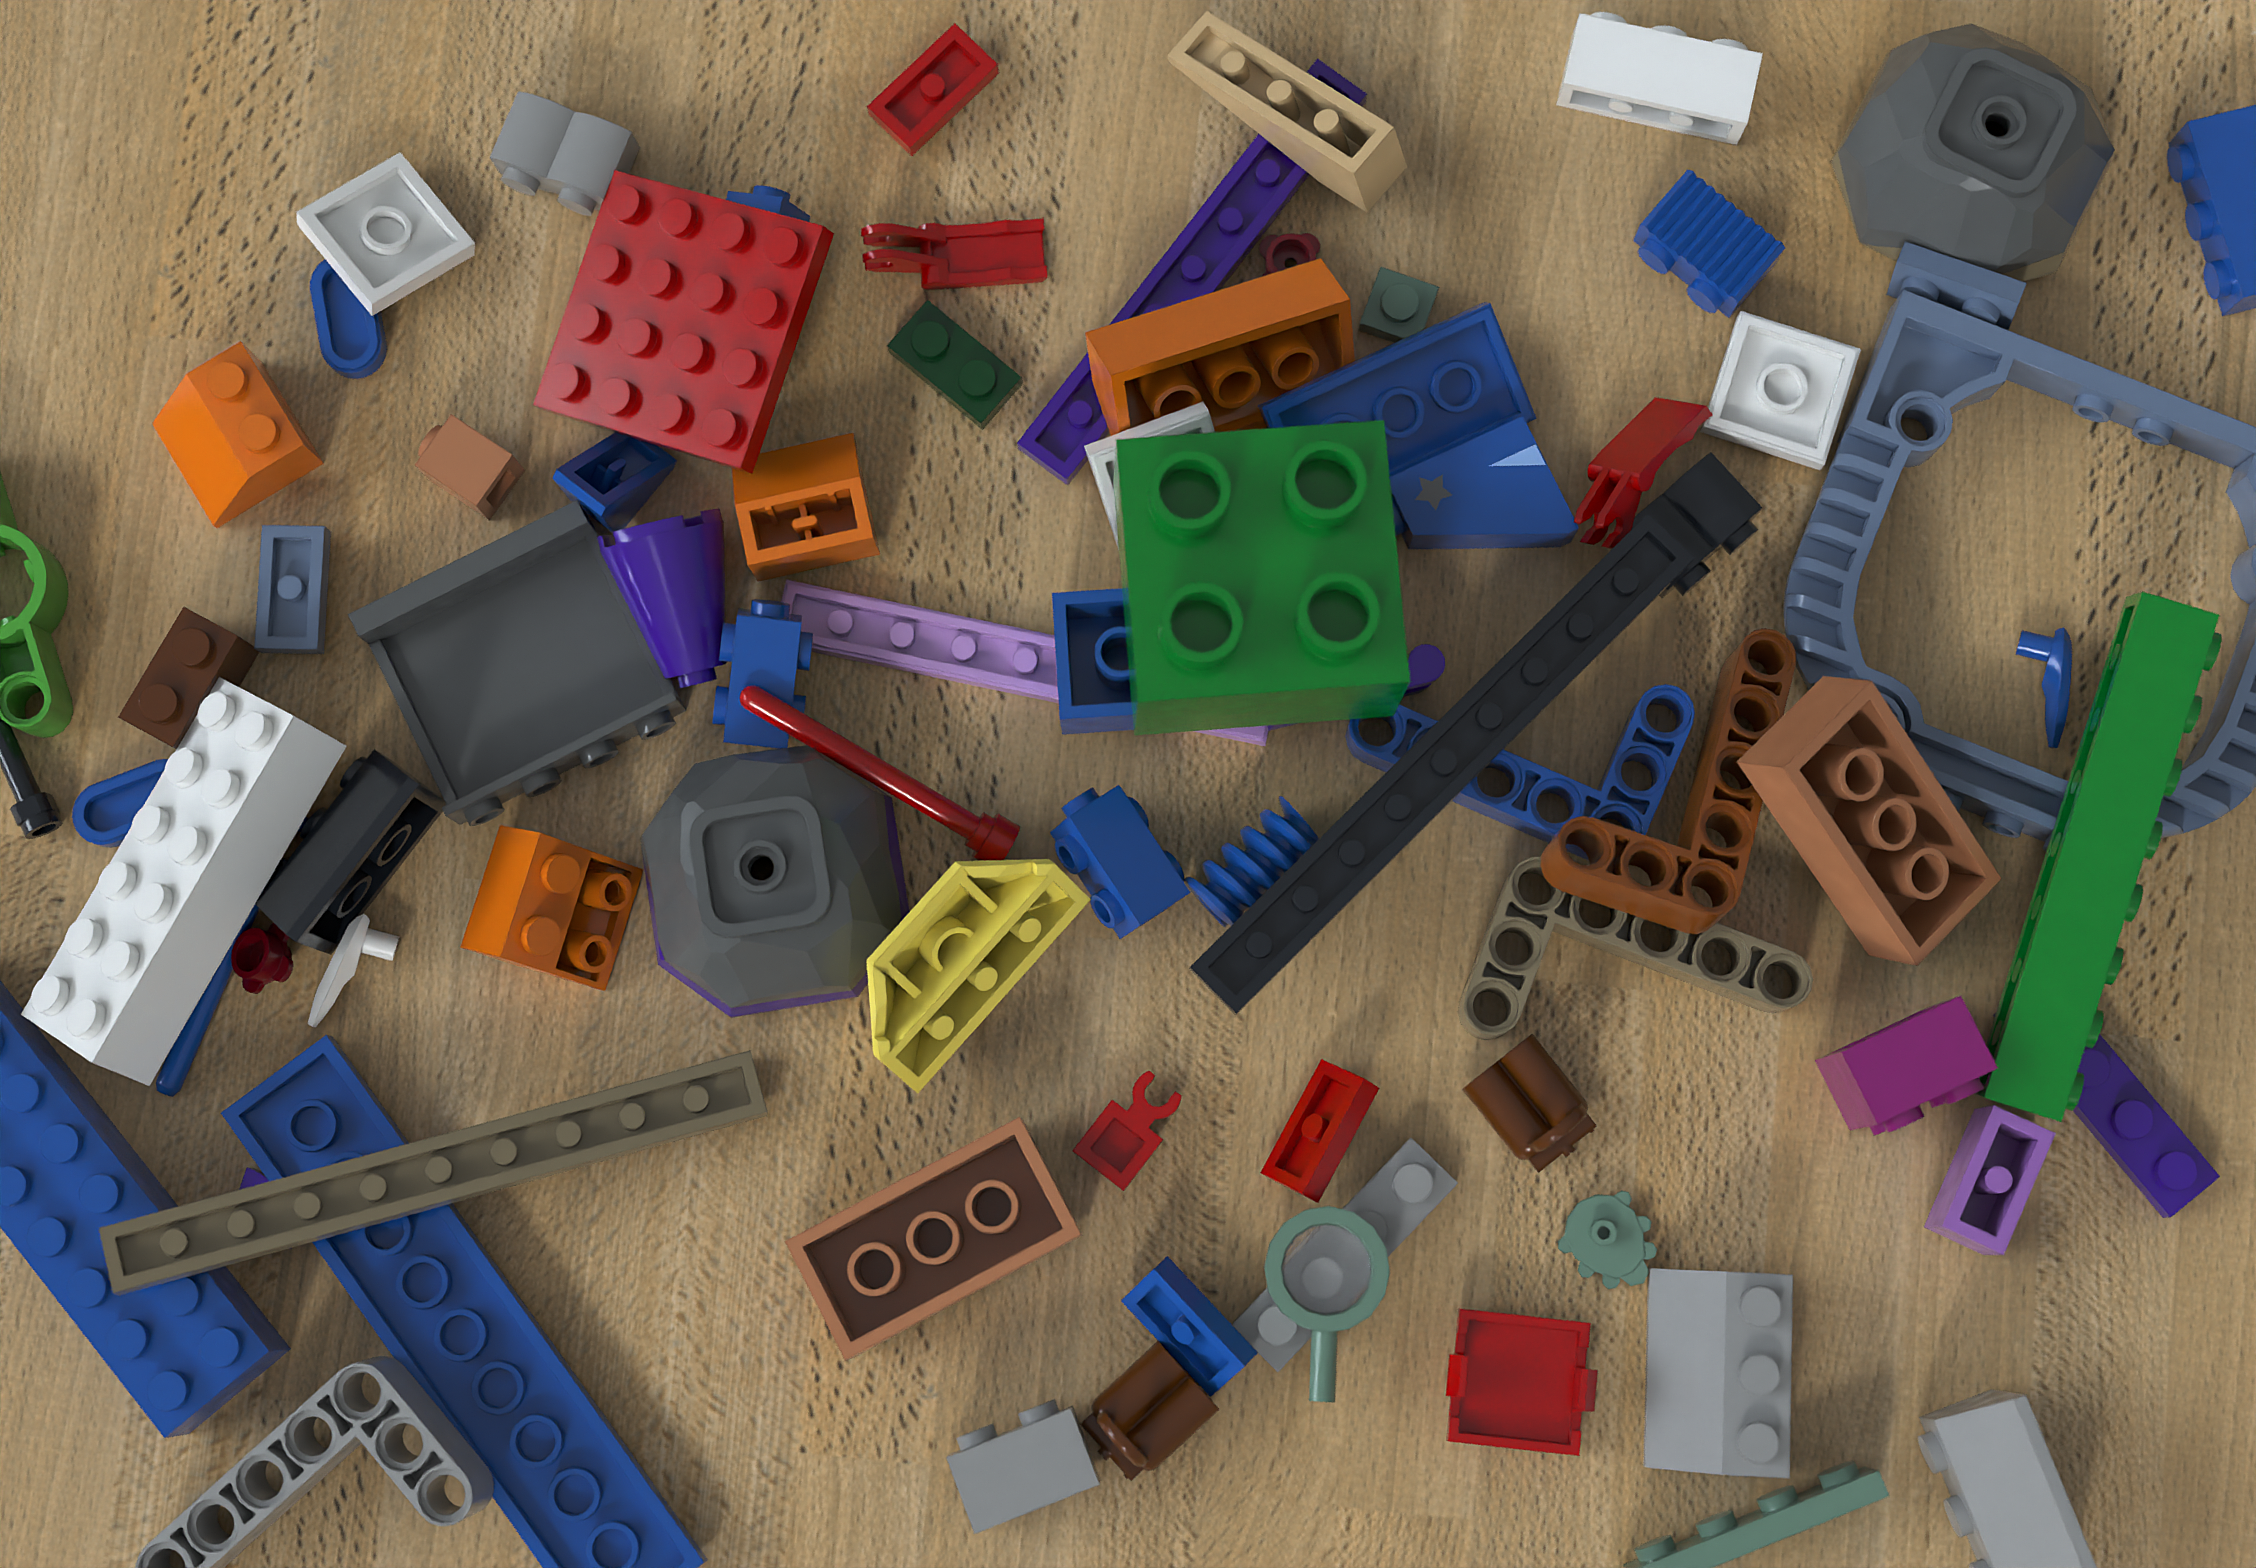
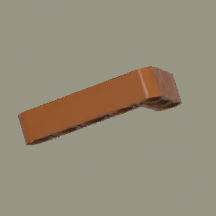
[1540,628,1796,934]

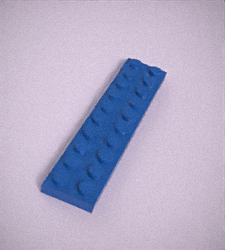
[221,1035,708,1568]

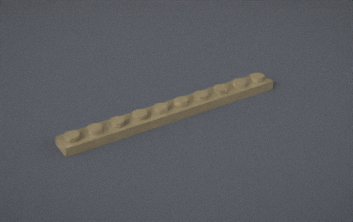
[99,1050,767,1296]

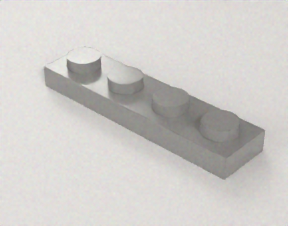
[1232,1138,1458,1372]

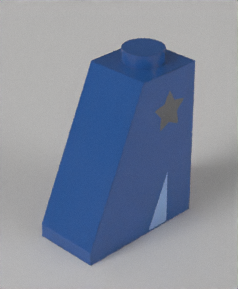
[1390,416,1579,549]

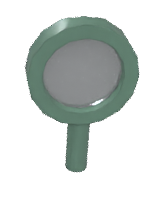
[1264,1206,1390,1402]

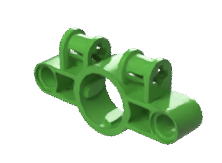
[0,472,73,738]

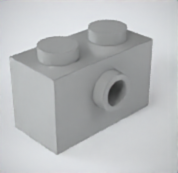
[946,1399,1101,1534]

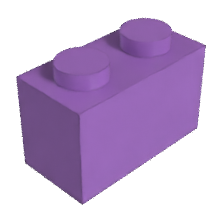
[1924,1105,2056,1255]

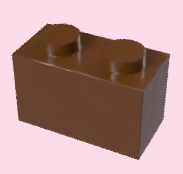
[118,607,259,749]

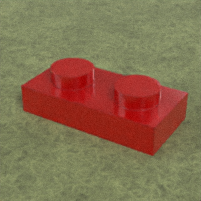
[867,23,999,156]
[1260,1059,1379,1203]

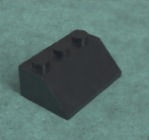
[255,749,446,955]

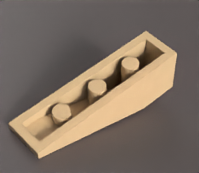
[1167,11,1407,213]

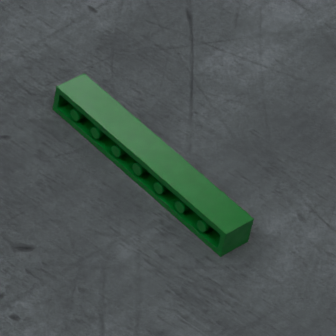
[1974,591,2222,1122]

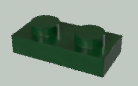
[887,300,1023,430]

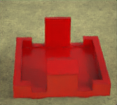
[1446,1308,1598,1456]

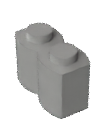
[490,91,640,216]

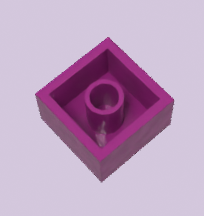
[1815,995,1997,1135]

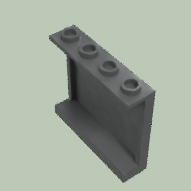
[348,500,686,826]

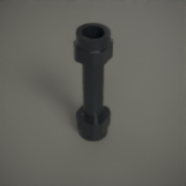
[0,718,62,839]

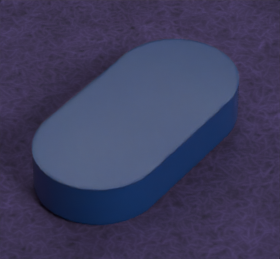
[310,259,387,379]
[72,759,168,848]

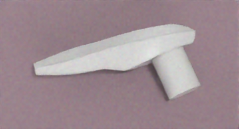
[308,914,400,1027]

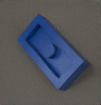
[1121,1256,1258,1397]

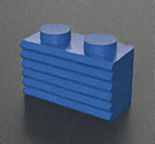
[1633,170,1785,318]

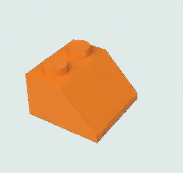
[152,341,324,528]

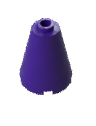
[597,508,727,688]

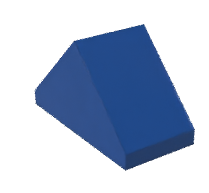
[553,432,677,533]

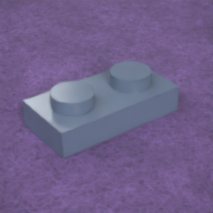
[1886,241,2027,330]
[254,525,331,654]

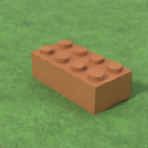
[1737,676,2002,966]
[785,1117,1083,1360]

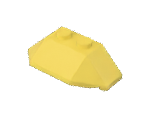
[867,859,1091,1094]

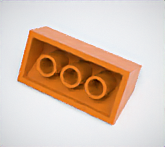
[1085,258,1355,436]

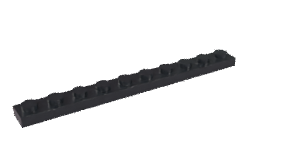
[1190,513,1695,1016]

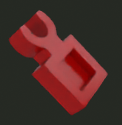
[1072,1071,1182,1191]

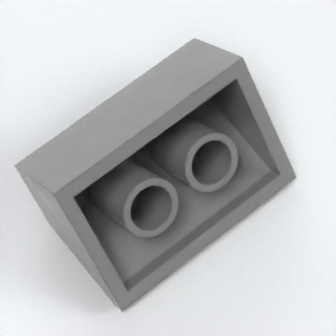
[1643,1268,1793,1478]
[1918,1389,2097,1568]

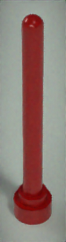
[740,685,1020,861]

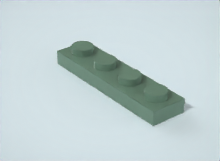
[1623,1461,1890,1568]

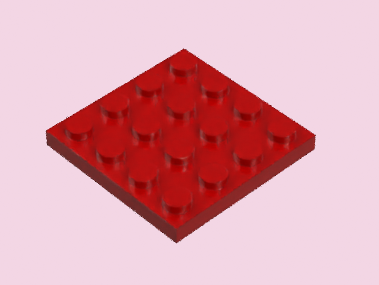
[533,170,834,474]

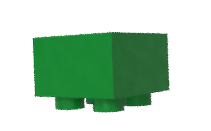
[1113,420,1410,736]

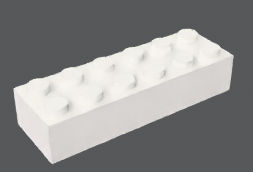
[21,677,346,1086]

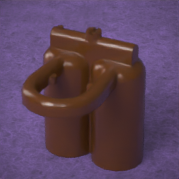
[1462,1034,1597,1173]
[1080,1341,1220,1481]

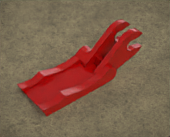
[861,218,1048,290]
[1573,397,1713,549]

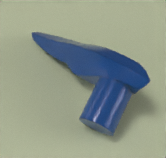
[2015,628,2072,749]

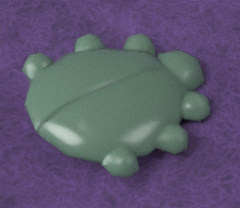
[1558,1191,1657,1289]

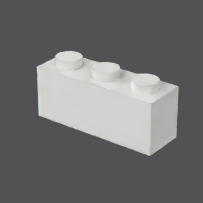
[1556,12,1763,145]

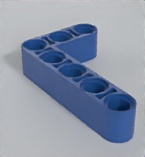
[1346,684,1695,861]

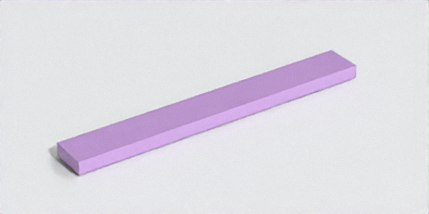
[781,580,1269,746]

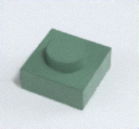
[1358,267,1439,343]

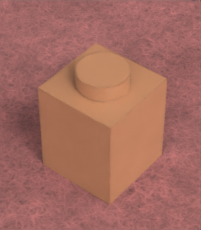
[415,414,525,521]

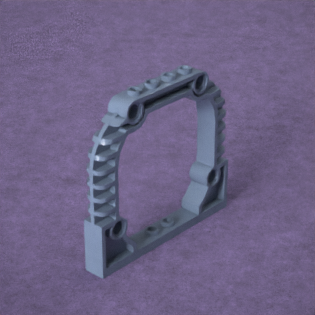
[1783,290,2256,851]

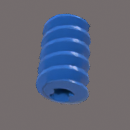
[1184,796,1319,927]

